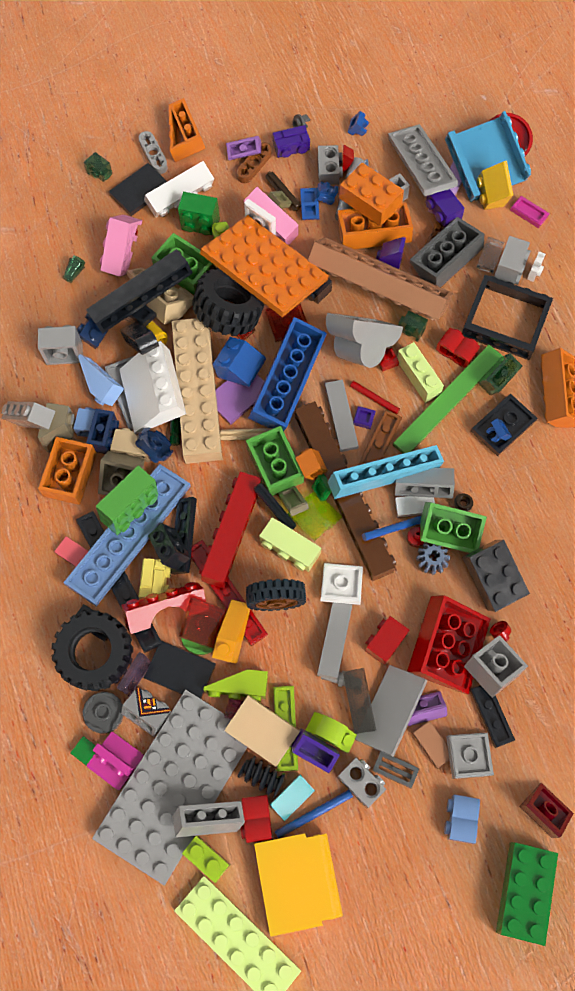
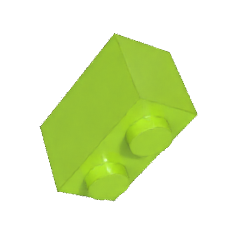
[182,836,231,883]

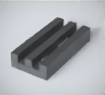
[372,751,419,789]

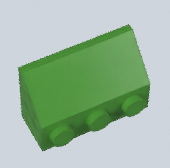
[420,502,487,553]

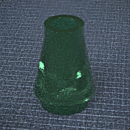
[62,255,85,283]

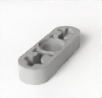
[139,131,168,174]

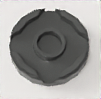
[83,692,124,734]

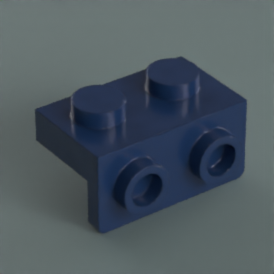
[77,312,108,349]

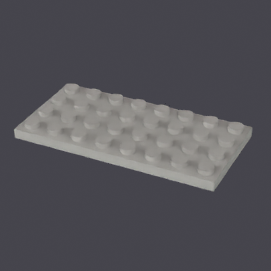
[92,690,247,886]

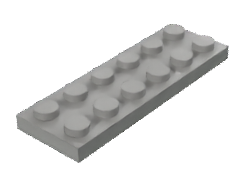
[388,124,458,196]

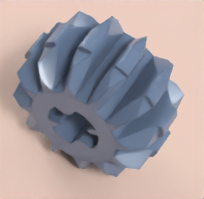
[416,543,450,575]

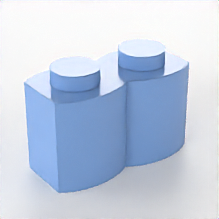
[444,795,480,844]

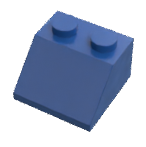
[213,337,266,387]

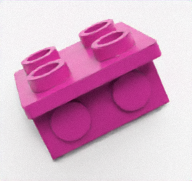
[87,732,144,790]

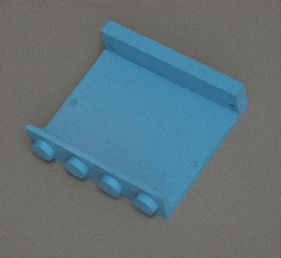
[445,111,531,202]

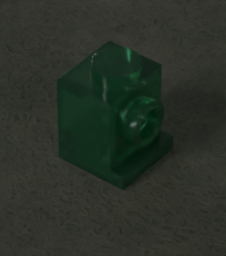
[83,152,113,182]
[398,311,428,342]

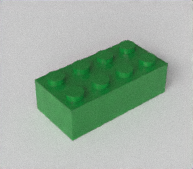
[496,842,558,946]

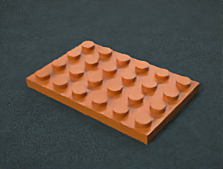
[200,215,329,317]

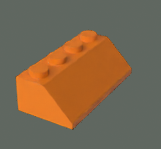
[337,202,413,249]
[540,348,575,428]

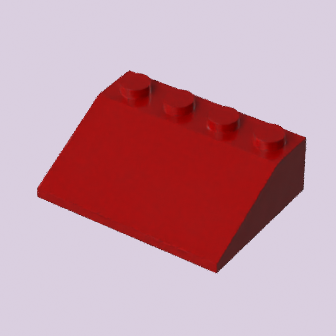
[407,595,491,695]

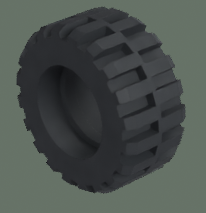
[192,268,265,336]
[51,610,134,691]

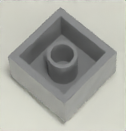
[494,236,531,285]
[38,325,83,365]
[464,635,528,698]

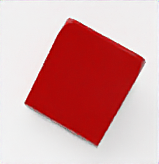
[342,145,354,172]

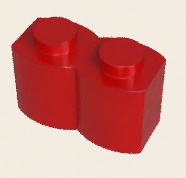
[436,328,480,368]
[241,795,273,843]

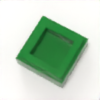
[312,474,331,501]
[70,736,96,766]

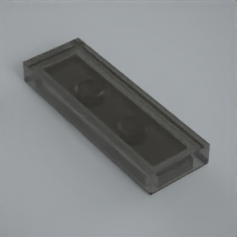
[343,668,376,734]

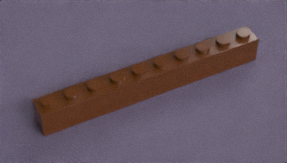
[295,401,396,581]

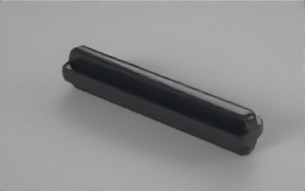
[254,483,296,530]

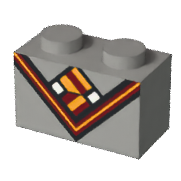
[121,687,171,737]

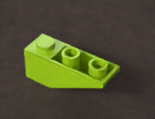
[204,669,268,702]

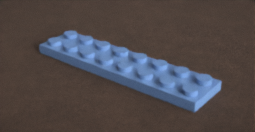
[63,464,191,606]

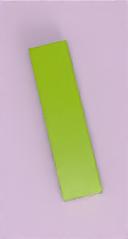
[273,686,298,772]

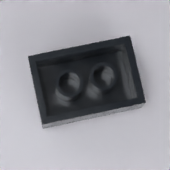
[462,540,530,612]

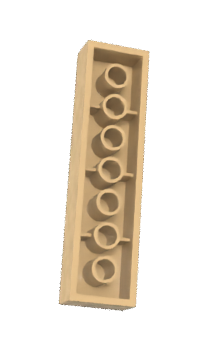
[172,318,223,464]

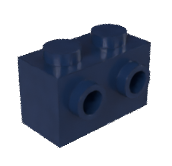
[86,409,119,454]

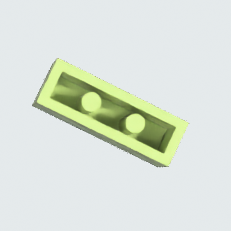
[397,342,444,403]
[259,517,321,572]

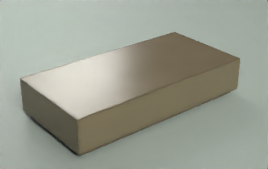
[278,486,309,516]

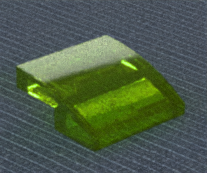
[288,492,342,542]

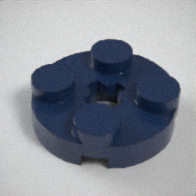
[135,427,173,463]

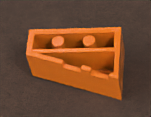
[169,98,206,162]

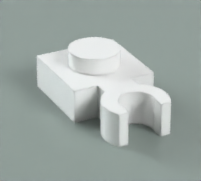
[527,252,546,282]

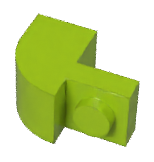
[305,712,357,753]

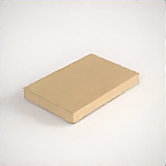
[224,695,300,767]

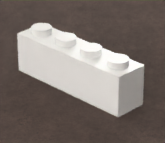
[144,161,214,218]

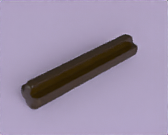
[265,171,301,211]

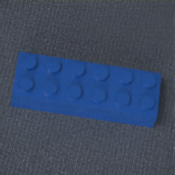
[248,317,327,432]

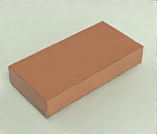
[412,721,449,769]

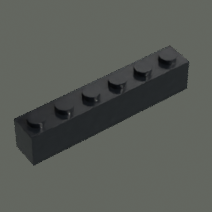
[86,249,193,334]

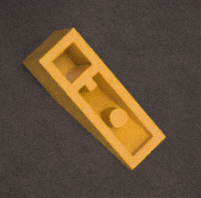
[212,600,250,663]

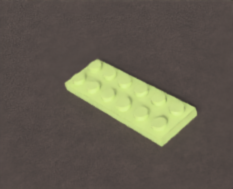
[174,876,301,991]

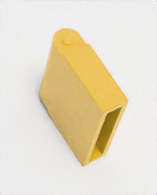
[254,833,343,937]

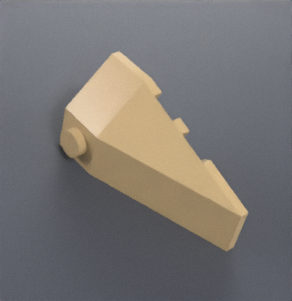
[126,267,194,324]

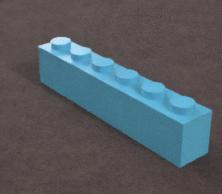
[328,445,444,499]

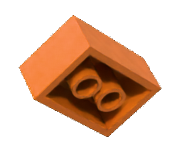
[339,163,404,226]
[38,437,97,505]

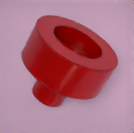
[407,527,425,547]
[490,621,512,642]

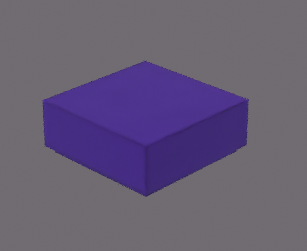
[353,406,376,430]

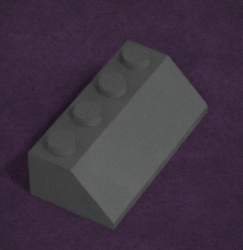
[410,217,484,287]

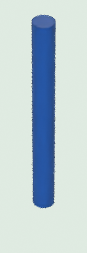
[362,515,422,541]
[275,790,353,839]

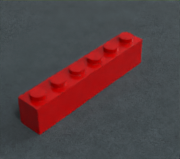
[199,471,262,589]

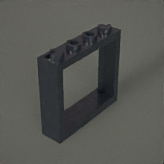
[462,275,553,360]

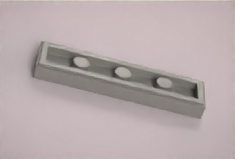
[325,380,359,452]
[317,602,353,680]

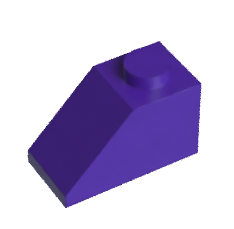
[376,237,406,269]

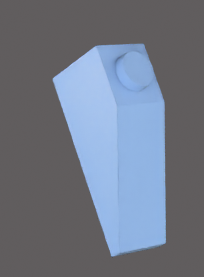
[78,354,124,406]

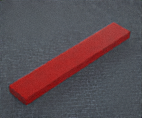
[191,540,268,646]

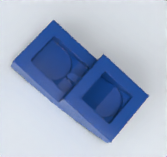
[300,188,319,220]

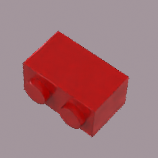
[365,616,410,666]

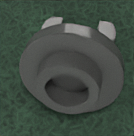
[292,114,311,128]

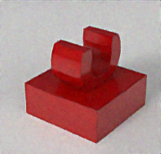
[379,348,399,372]

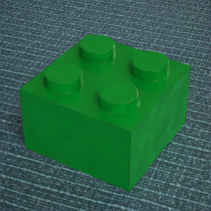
[178,191,220,236]

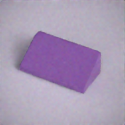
[226,136,261,160]
[408,691,447,726]

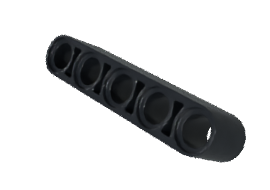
[120,322,159,355]

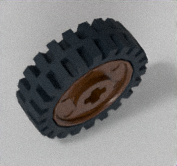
[246,579,306,611]

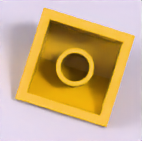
[477,161,513,210]

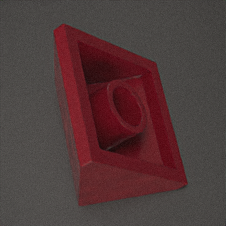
[519,783,574,838]

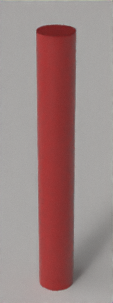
[350,381,400,414]

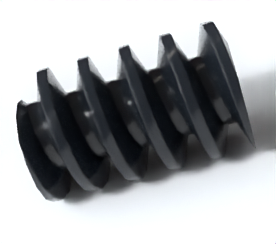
[237,756,285,799]

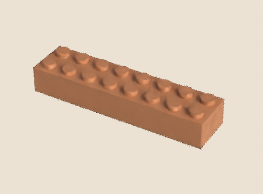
[308,237,453,320]

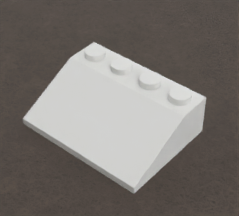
[119,341,186,434]

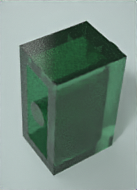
[478,353,523,395]

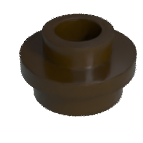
[454,493,473,512]

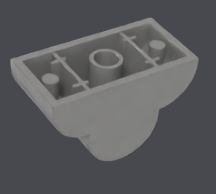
[326,313,403,368]

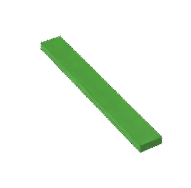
[393,345,503,454]

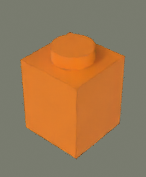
[296,448,328,480]

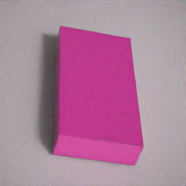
[510,196,550,228]

